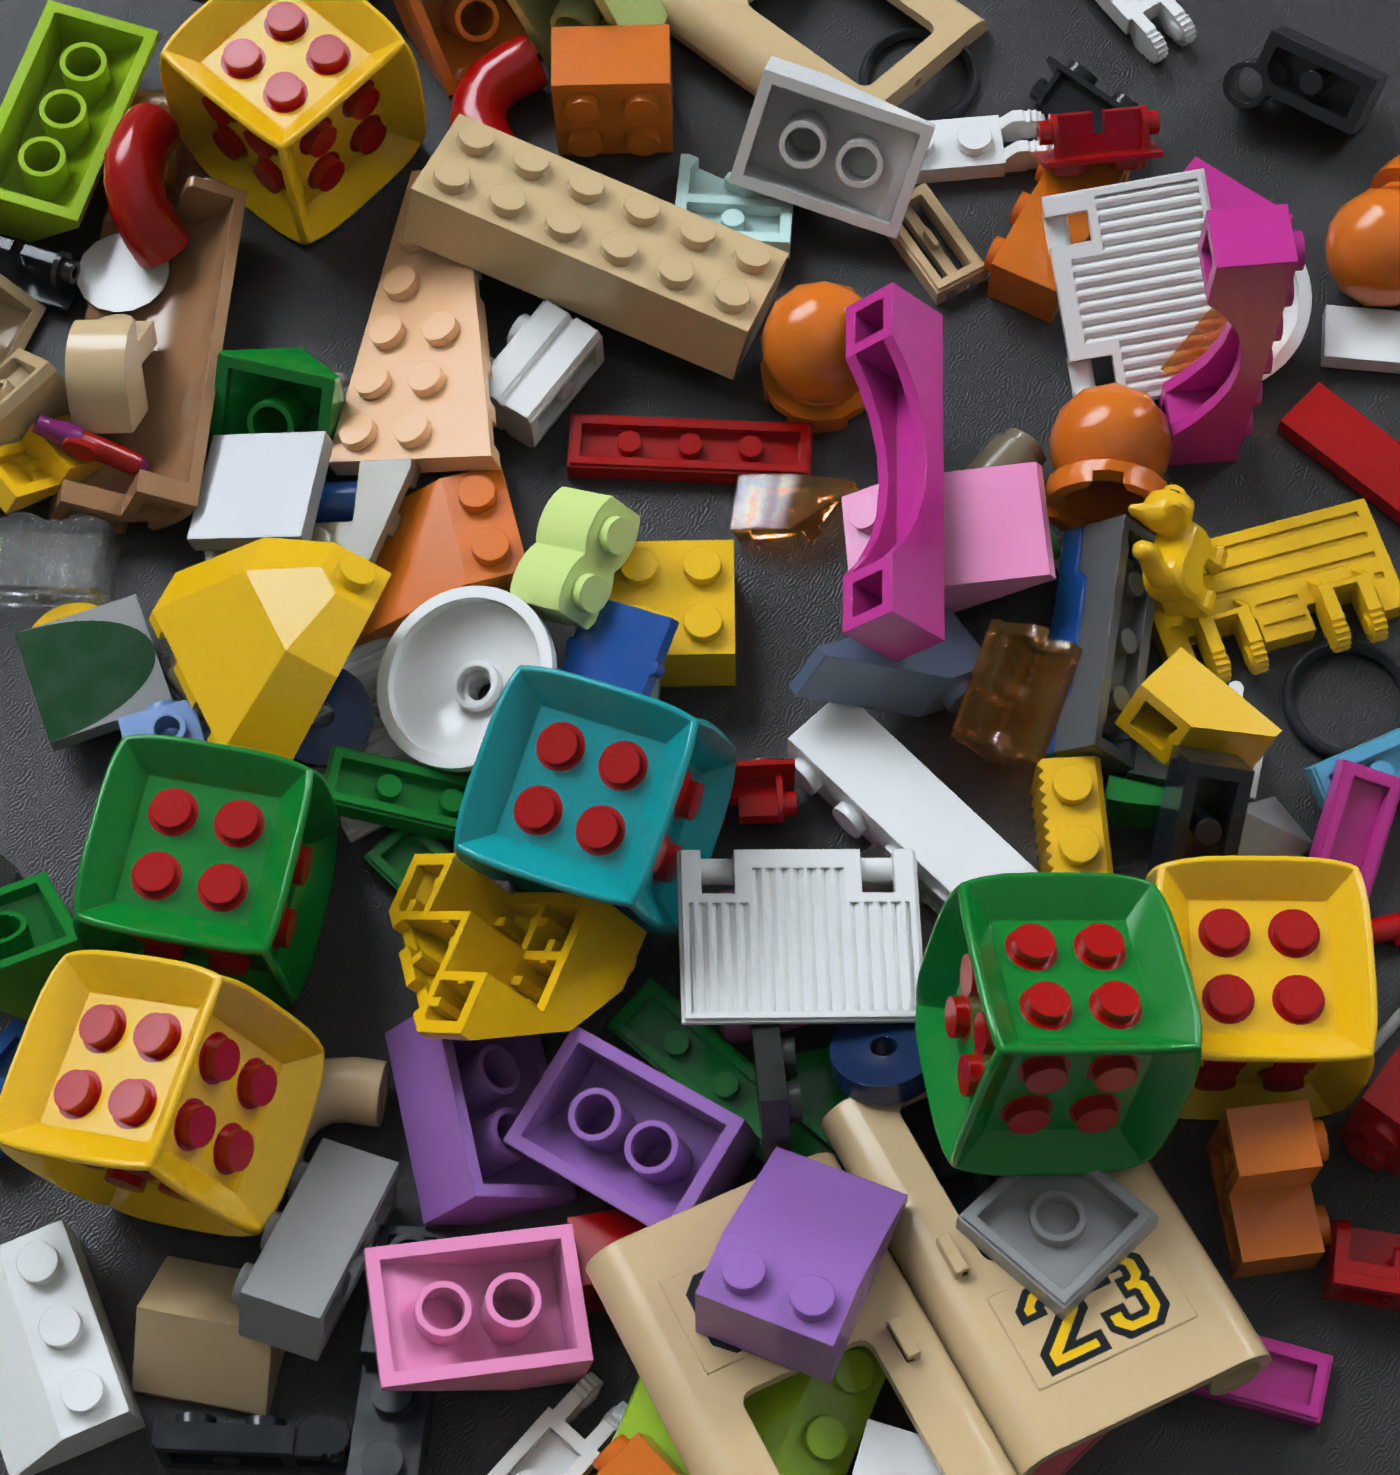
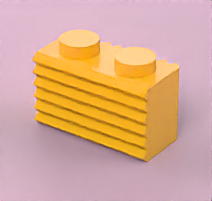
[1030,756,1113,873]

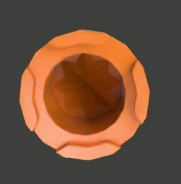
[1325,154,1400,307]
[760,281,865,433]
[1044,383,1173,533]

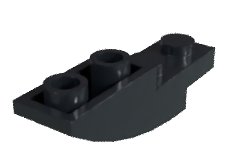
[346,1224,449,1475]

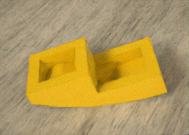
[0,414,105,514]

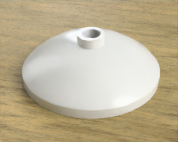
[377,585,557,772]

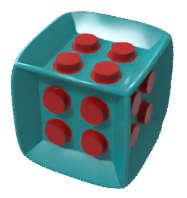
[454,665,737,936]

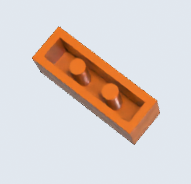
[983,148,1130,324]

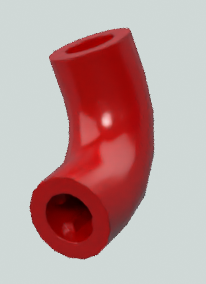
[449,34,548,137]
[103,103,190,269]

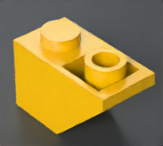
[1115,647,1282,769]

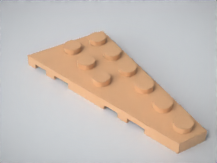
[329,170,501,476]

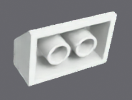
[0,1219,146,1475]

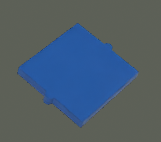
[560,600,679,697]

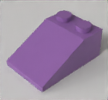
[695,1146,908,1384]

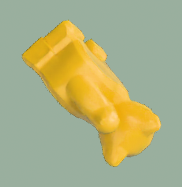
[1128,485,1228,619]

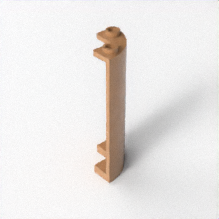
[47,176,247,534]

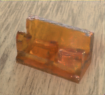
[950,619,1082,767]

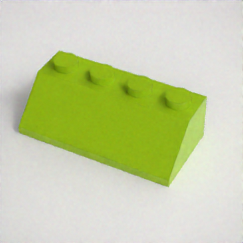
[0,0,160,243]

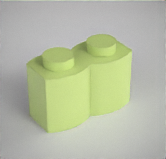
[510,486,640,630]

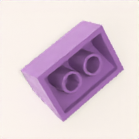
[385,1016,577,1225]
[503,1026,761,1227]

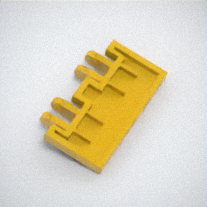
[1151,498,1400,683]

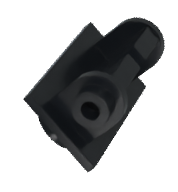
[1030,55,1138,133]
[0,233,82,313]

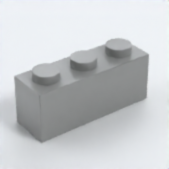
[232,1138,399,1361]

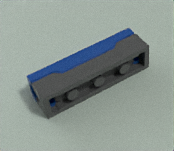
[1033,515,1156,776]

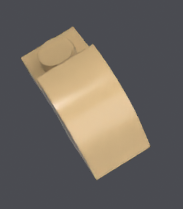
[65,314,157,434]

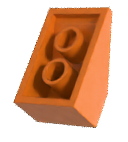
[354,466,525,647]

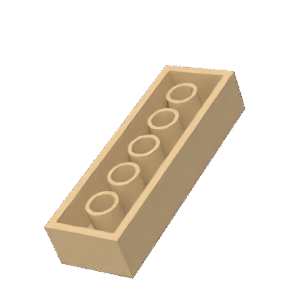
[402,114,789,380]

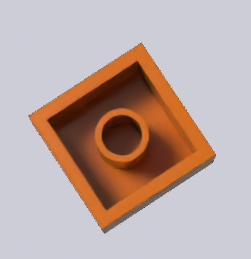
[551,24,673,157]

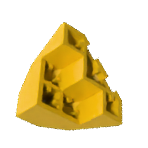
[149,537,392,760]
[389,853,647,1041]

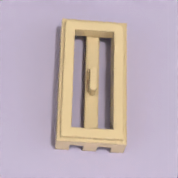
[887,183,987,305]

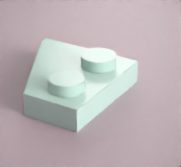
[675,153,793,259]

